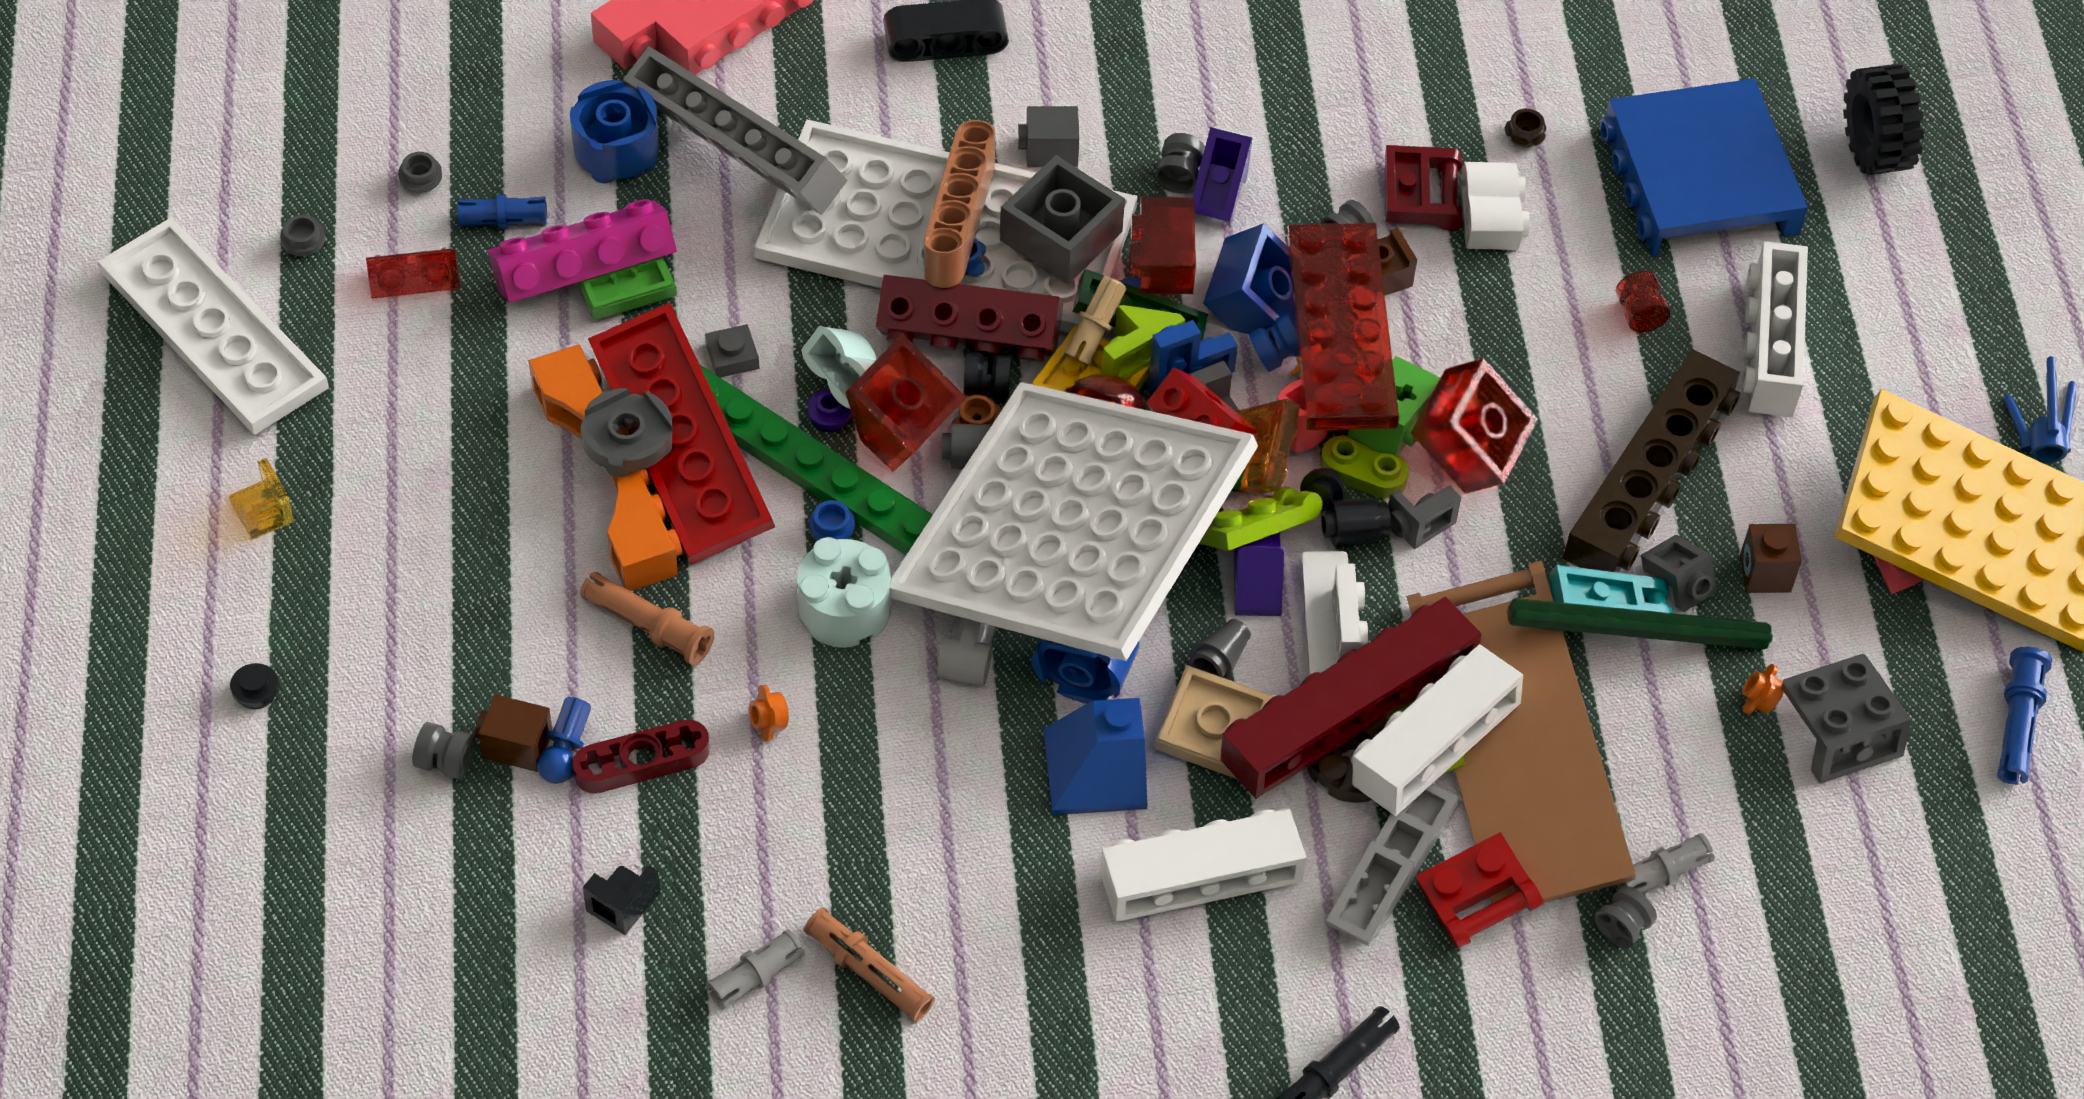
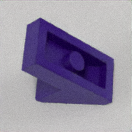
[1189,127,1253,223]
[1233,532,1284,616]

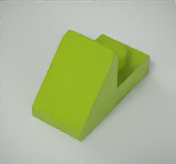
[1101,305,1185,387]

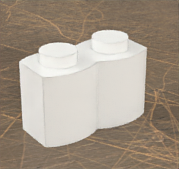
[1460,162,1530,250]

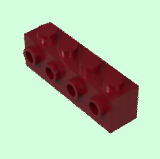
[876,275,1063,362]

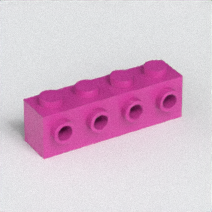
[487,199,677,303]

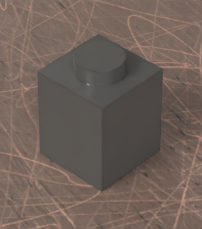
[1018,106,1079,167]

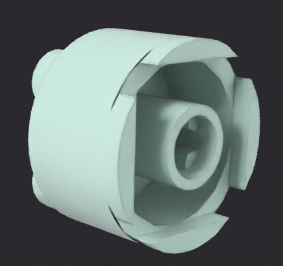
[797,537,891,648]

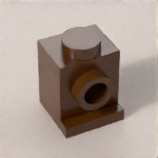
[1345,228,1417,302]

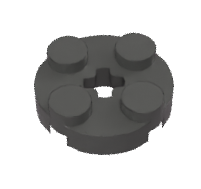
[581,388,672,477]

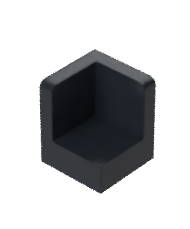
[583,866,660,935]

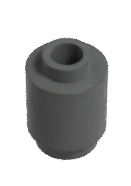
[942,424,992,469]

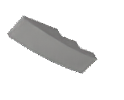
[1325,783,1459,946]

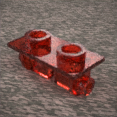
[366,247,460,299]

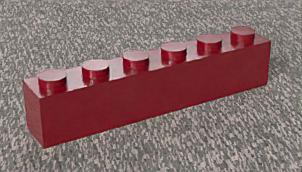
[1220,596,1482,799]

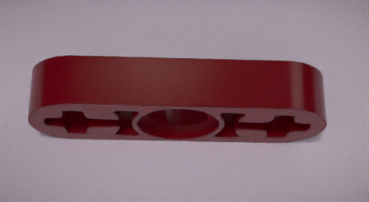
[573,720,710,793]

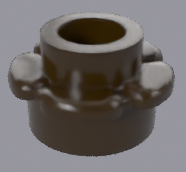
[1505,108,1546,148]

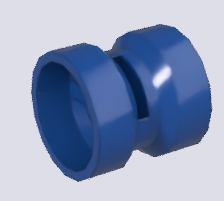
[1249,312,1309,372]

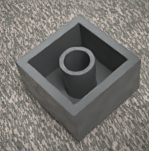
[1000,155,1125,284]

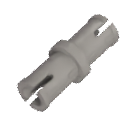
[1617,833,1715,893]
[706,929,805,1010]

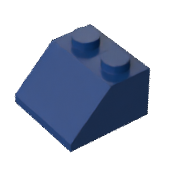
[1203,223,1319,341]

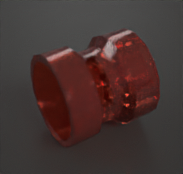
[1615,271,1671,333]

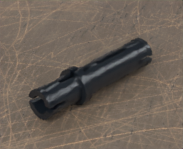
[1275,1006,1400,1099]

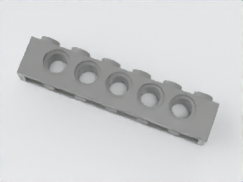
[623,46,848,215]

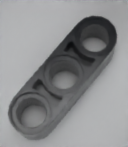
[883,0,1009,62]

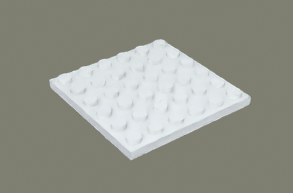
[890,382,1258,661]

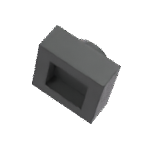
[705,324,760,378]

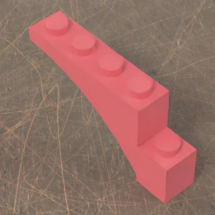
[591,0,813,75]

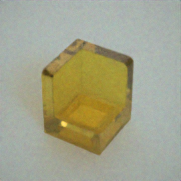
[229,458,294,540]

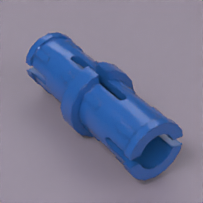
[457,194,547,229]

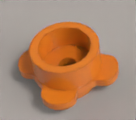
[1742,664,1784,715]
[749,685,789,741]

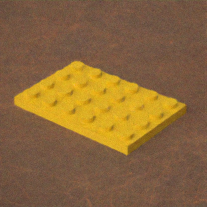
[1834,389,2084,652]

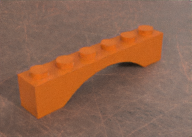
[528,344,682,591]

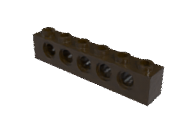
[1563,349,1741,573]

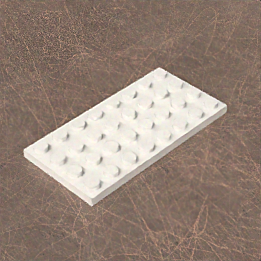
[754,120,1138,333]

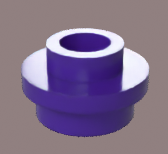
[807,389,852,432]

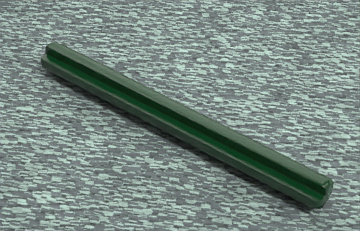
[1507,598,1773,650]

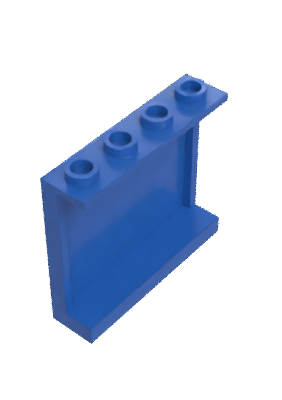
[1600,78,1808,257]

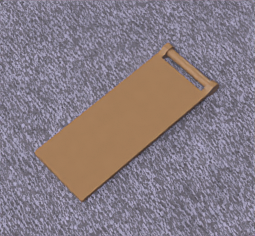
[1406,560,1636,904]

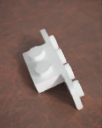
[1301,551,1368,675]

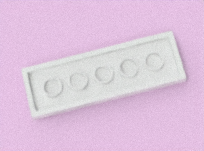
[98,217,329,435]

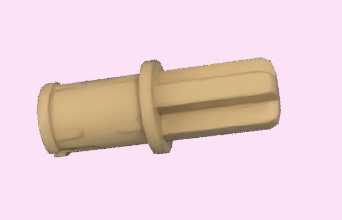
[1064,276,1126,366]

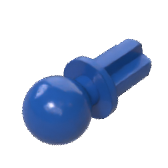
[537,697,591,784]

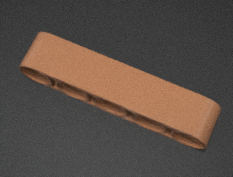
[924,120,995,288]

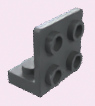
[1782,654,1912,784]

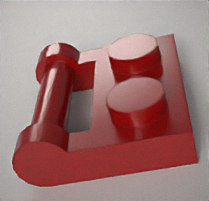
[1415,832,1544,949]

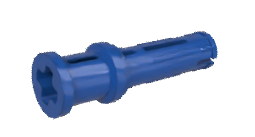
[1997,646,2052,785]

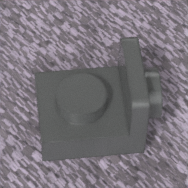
[1388,485,1461,549]
[1641,535,1717,612]

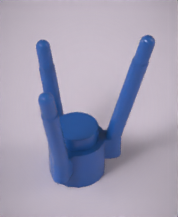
[2004,356,2077,463]

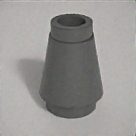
[1189,619,1251,679]

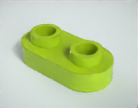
[1320,435,1409,498]

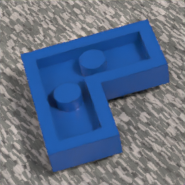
[1148,320,1238,395]

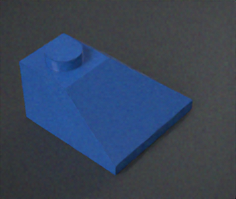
[1043,698,1148,815]

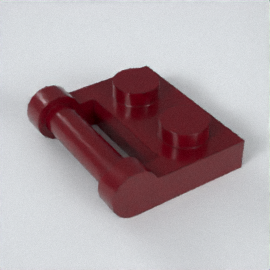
[1385,145,1464,231]

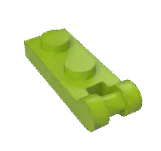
[1199,486,1322,551]

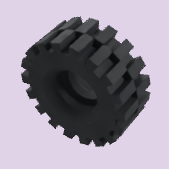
[1843,63,1924,175]

